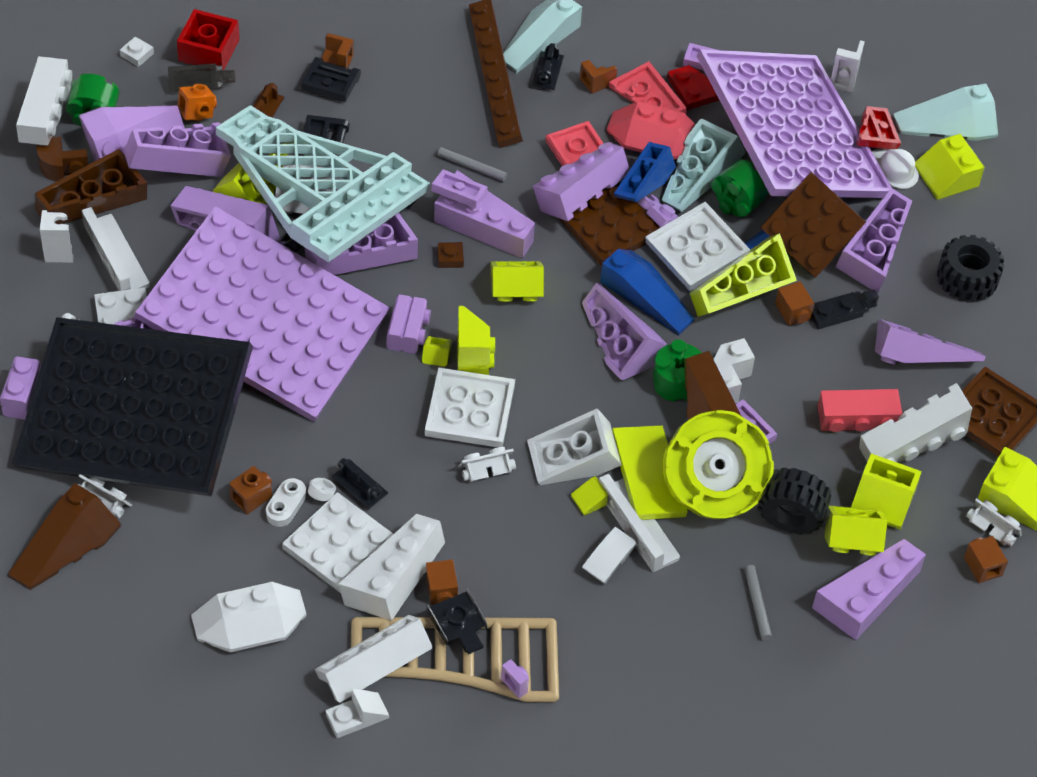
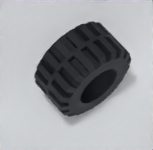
[937,235,1004,302]
[758,467,832,535]

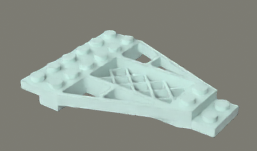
[216,105,430,263]

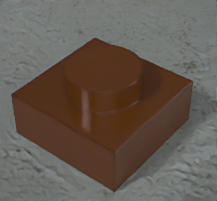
[438,242,464,268]

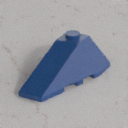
[600,249,695,336]

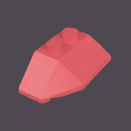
[607,101,695,159]

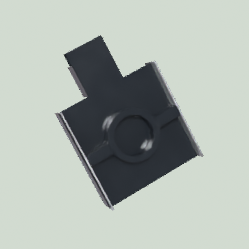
[427,588,487,655]

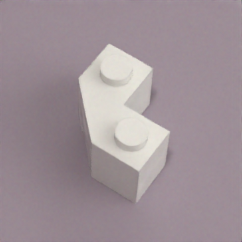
[714,338,755,403]

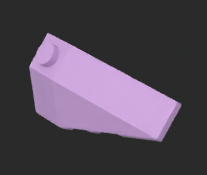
[582,283,668,380]
[875,319,986,365]

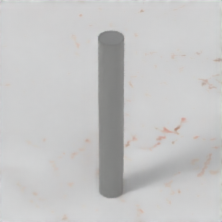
[437,147,507,182]
[744,565,772,641]

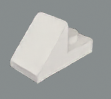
[326,689,389,738]

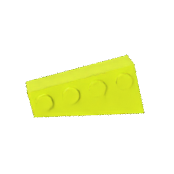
[689,233,797,317]

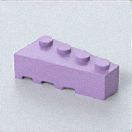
[533,142,630,221]
[170,186,280,242]
[305,213,418,275]

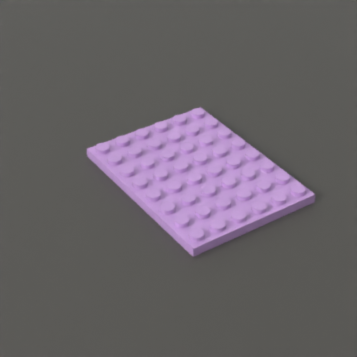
[696,49,892,198]
[134,206,390,422]

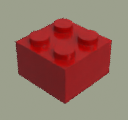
[177,9,240,73]

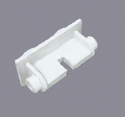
[458,447,516,482]
[78,475,132,518]
[966,498,1022,547]

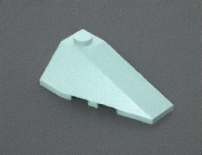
[504,0,582,73]

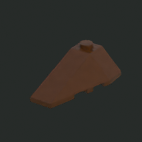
[684,351,741,420]
[8,483,121,590]

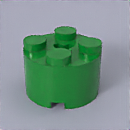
[66,74,120,126]
[711,160,769,217]
[652,339,702,402]

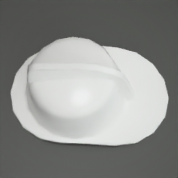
[872,149,919,189]

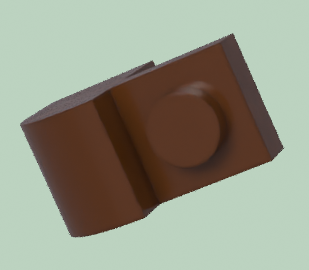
[36,136,89,182]

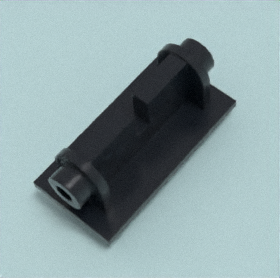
[531,43,564,90]
[332,458,388,509]

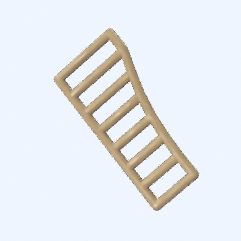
[351,617,559,702]

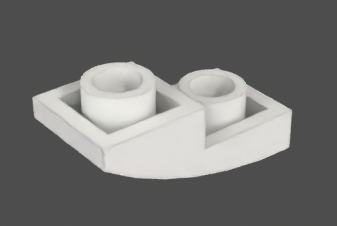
[582,527,637,584]

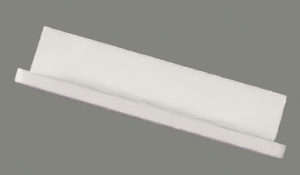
[82,207,150,291]
[599,474,680,572]
[315,615,432,702]

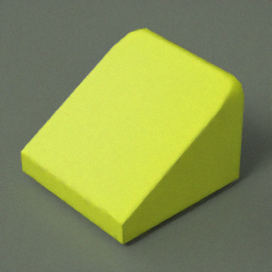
[422,336,452,367]
[571,476,608,516]

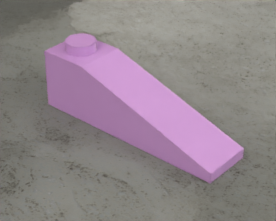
[79,105,185,161]

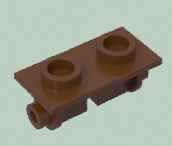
[252,83,284,118]

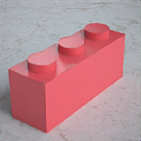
[817,389,902,432]

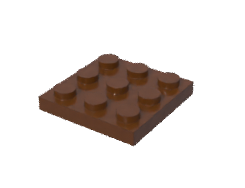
[760,172,866,278]
[559,183,661,266]
[962,366,1037,457]

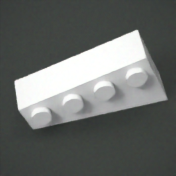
[16,56,72,145]
[338,514,445,621]

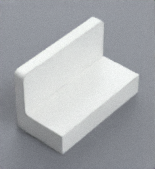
[831,40,865,93]

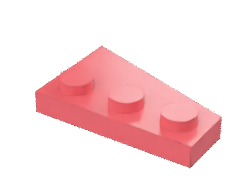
[609,61,687,114]

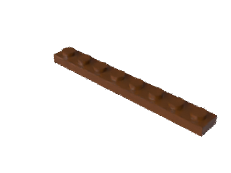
[469,0,523,148]

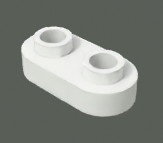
[266,478,306,527]

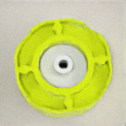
[663,410,774,519]

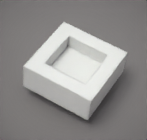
[120,37,154,67]

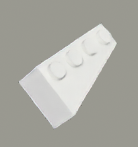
[859,383,972,463]

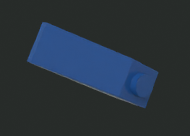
[614,142,676,202]

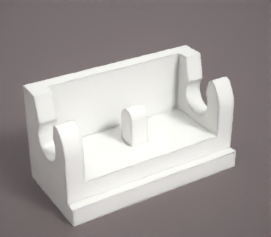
[40,210,74,263]

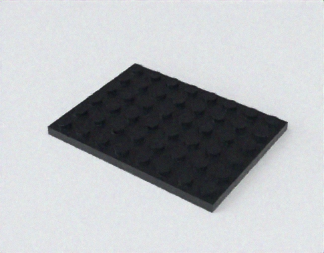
[11,317,253,497]

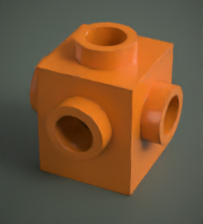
[177,84,217,121]

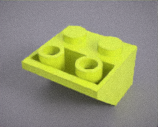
[851,453,922,530]

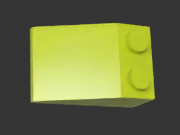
[978,447,1037,531]

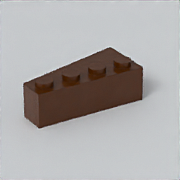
[35,149,147,224]

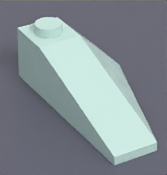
[892,84,998,141]
[662,119,746,212]

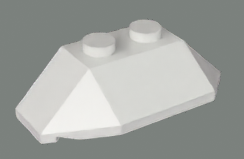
[191,582,306,652]

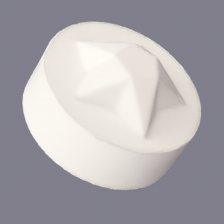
[308,478,336,501]

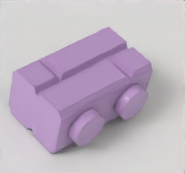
[387,294,431,354]
[0,356,41,420]

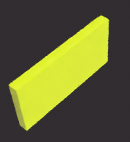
[612,425,688,520]

